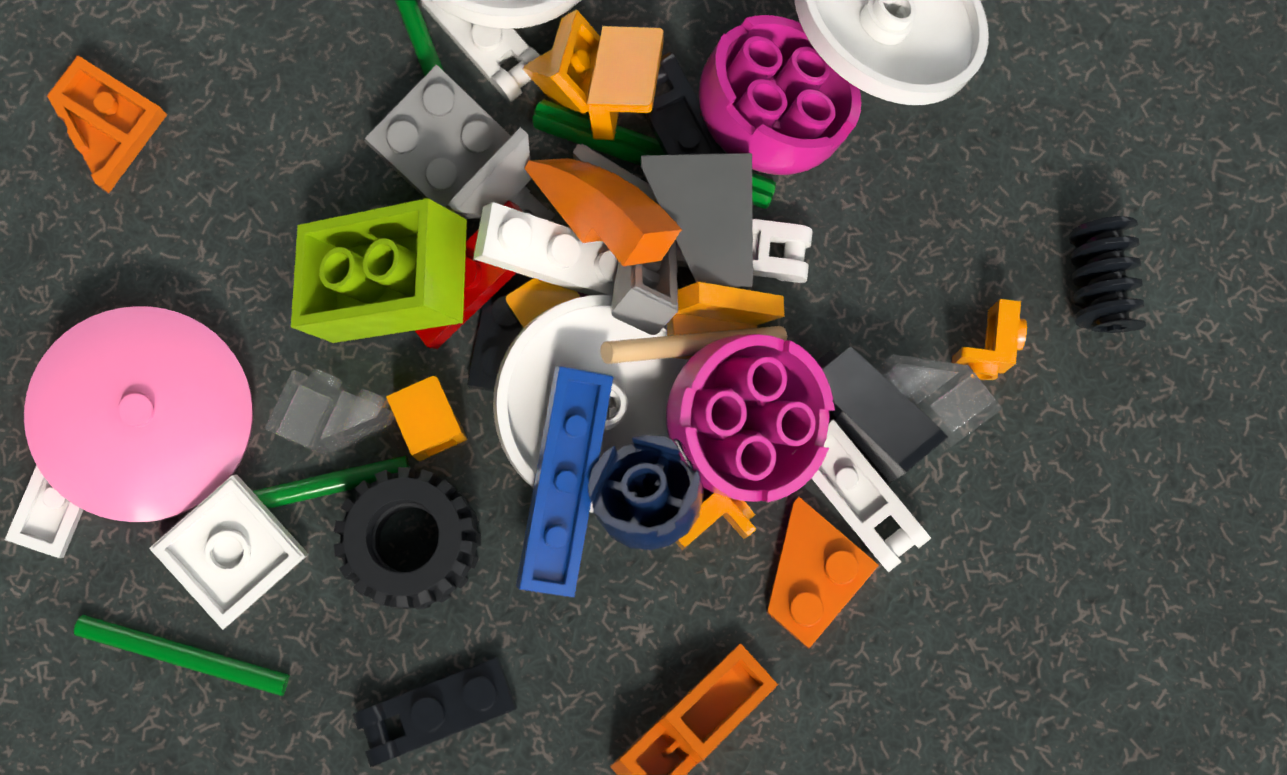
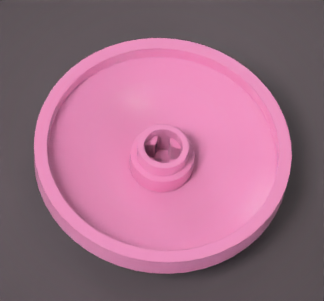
[24,306,253,522]

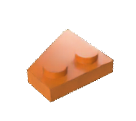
[47,56,167,193]
[766,497,879,648]

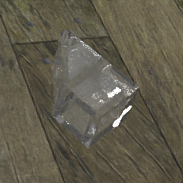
[877,354,1003,454]
[264,368,397,456]

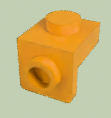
[951,299,1027,380]
[675,493,756,550]

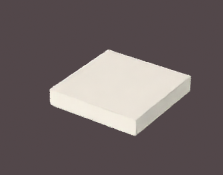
[149,474,309,630]

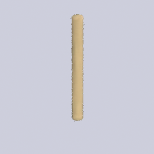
[600,326,787,364]

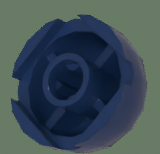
[588,435,703,550]

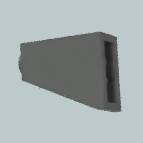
[641,153,753,289]

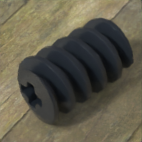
[1069,216,1146,333]

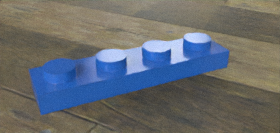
[516,366,614,597]

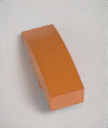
[524,158,682,266]
[610,643,778,775]

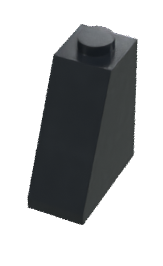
[816,346,948,485]

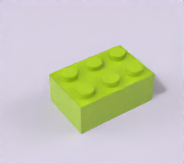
[291,198,467,343]

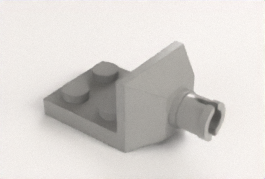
[364,65,555,222]

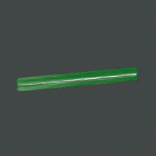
[532,100,776,209]

